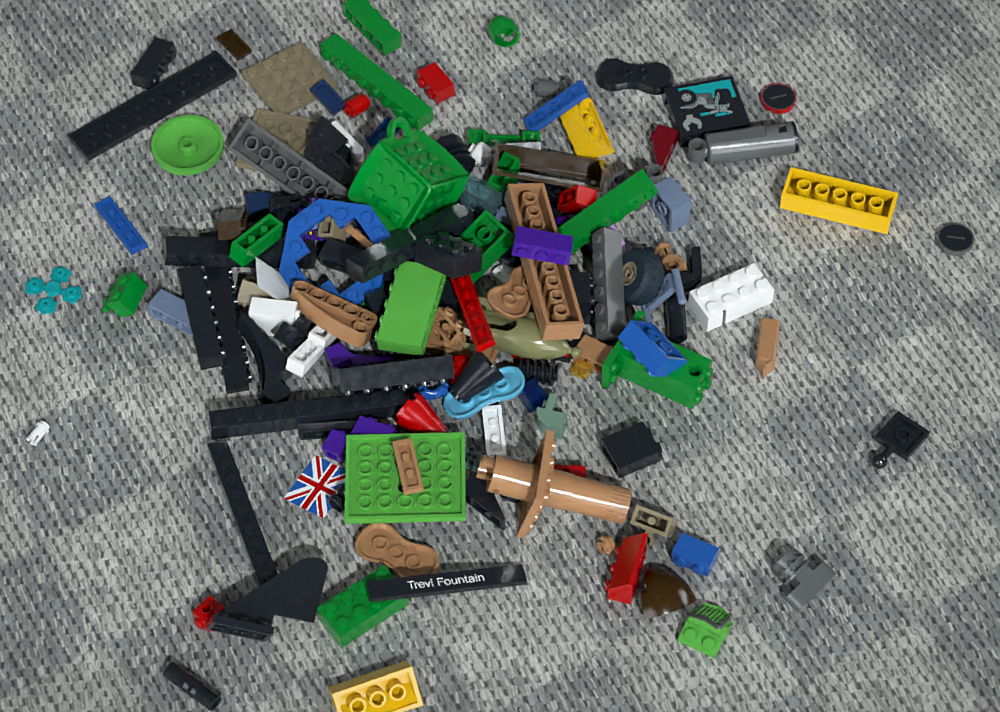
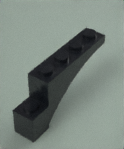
[235,313,293,405]

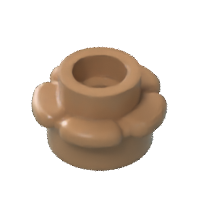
[597,536,615,555]

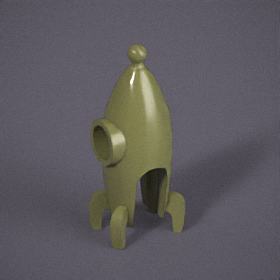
[462,297,581,360]

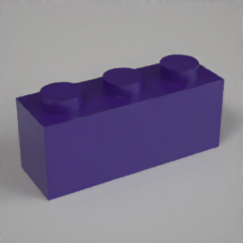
[512,226,573,266]

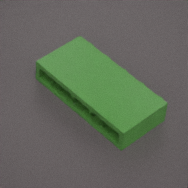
[375,261,447,356]

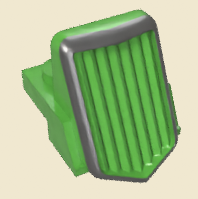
[677,603,733,659]

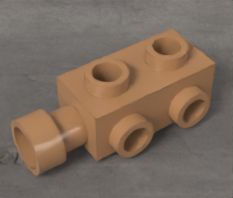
[431,305,468,347]

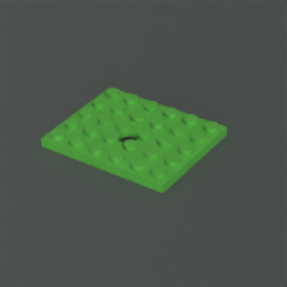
[344,432,466,524]

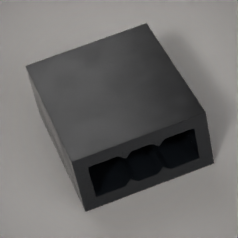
[601,421,663,479]

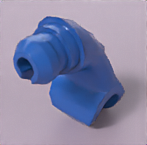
[415,382,450,400]

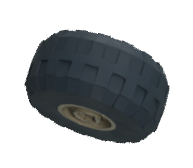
[622,248,665,306]

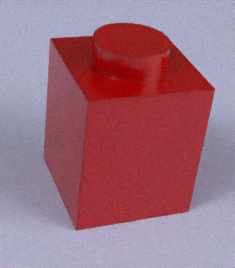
[192,595,225,633]

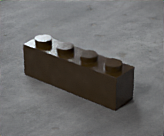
[217,208,249,240]

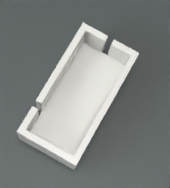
[688,263,774,332]

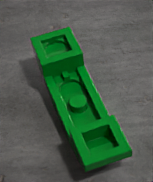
[468,129,540,148]

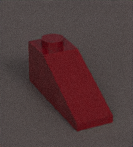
[649,125,678,174]

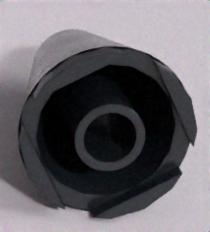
[451,351,504,402]

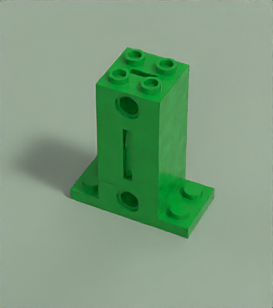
[601,310,713,409]

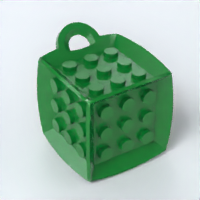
[347,117,469,236]

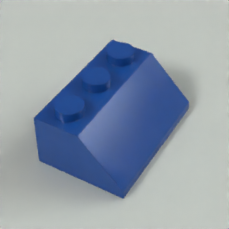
[618,320,688,377]

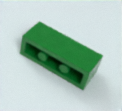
[229,213,284,268]

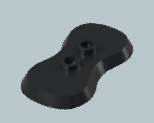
[595,59,674,95]

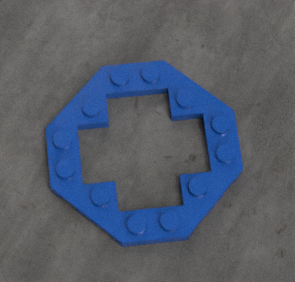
[279,198,391,306]

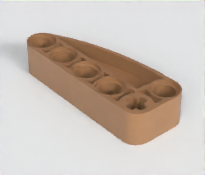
[290,280,378,347]

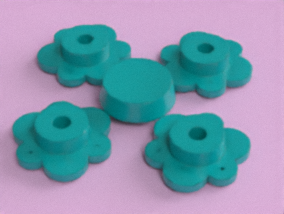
[25,266,82,315]

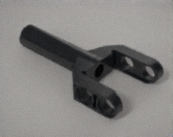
[644,246,702,343]

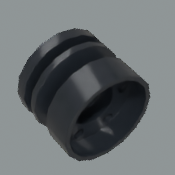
[436,134,475,174]

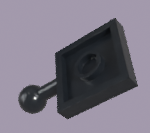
[872,411,930,469]

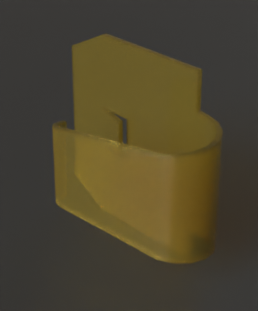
[570,359,594,379]

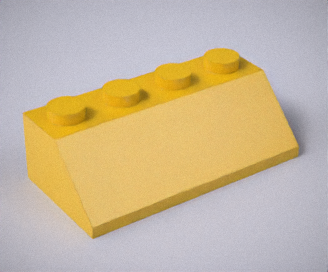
[560,97,615,158]
[328,660,423,712]

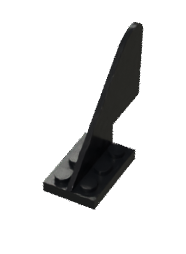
[205,557,328,642]

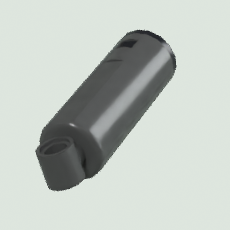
[688,121,799,165]

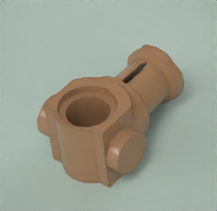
[654,242,687,272]

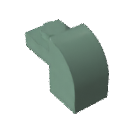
[537,393,567,440]

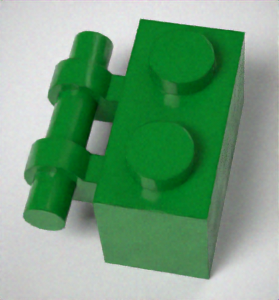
[102,272,147,317]

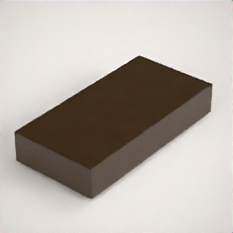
[217,29,252,61]

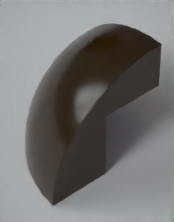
[641,568,696,619]

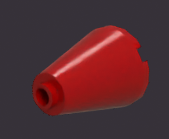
[394,392,448,433]

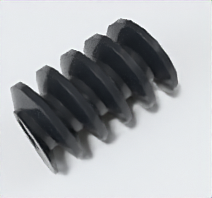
[519,358,560,386]

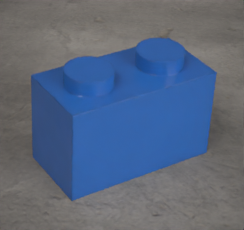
[671,533,719,576]

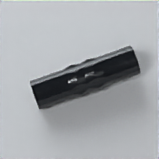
[163,662,222,711]

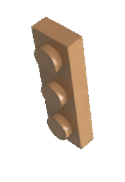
[392,438,424,495]

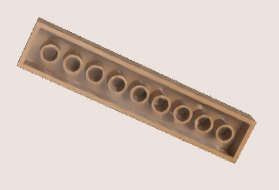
[504,183,584,341]

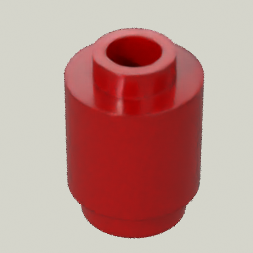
[343,94,371,118]

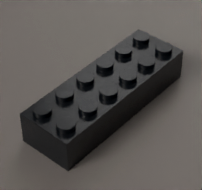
[331,353,455,396]

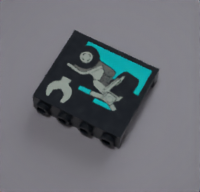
[663,76,751,147]

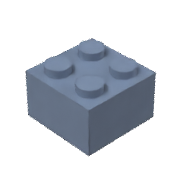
[651,176,692,232]

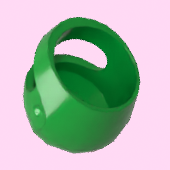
[487,15,520,47]

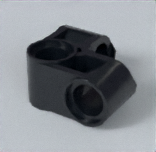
[269,194,304,232]

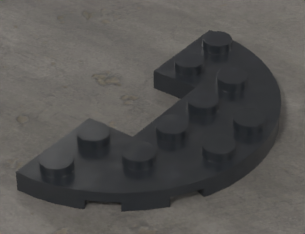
[306,116,357,189]

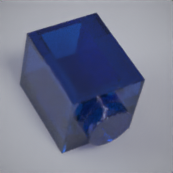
[518,378,547,413]

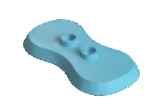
[443,366,525,420]

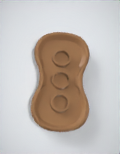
[487,266,532,320]
[354,523,440,578]

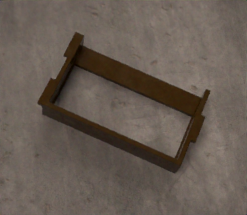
[491,142,610,192]

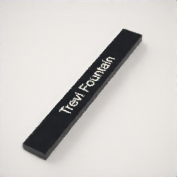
[365,564,527,603]

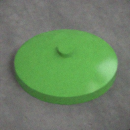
[151,115,224,175]

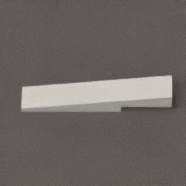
[286,304,363,377]

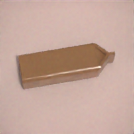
[755,318,780,379]

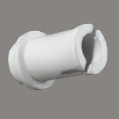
[26,420,50,446]

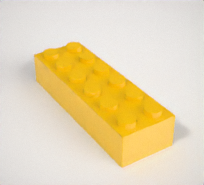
[780,167,899,234]

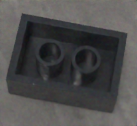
[414,231,483,279]

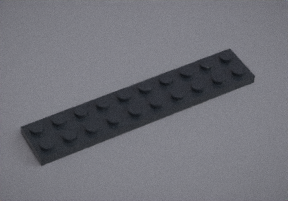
[68,51,237,161]

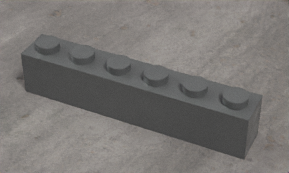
[592,227,626,343]

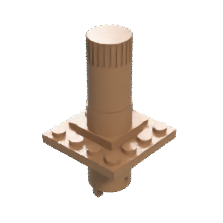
[476,430,632,538]

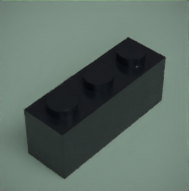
[131,37,177,90]

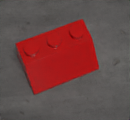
[605,533,648,605]

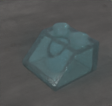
[460,178,506,215]

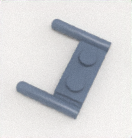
[641,268,686,322]

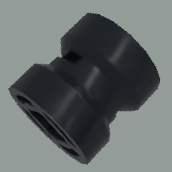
[328,485,345,513]

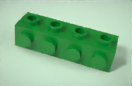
[343,0,402,56]

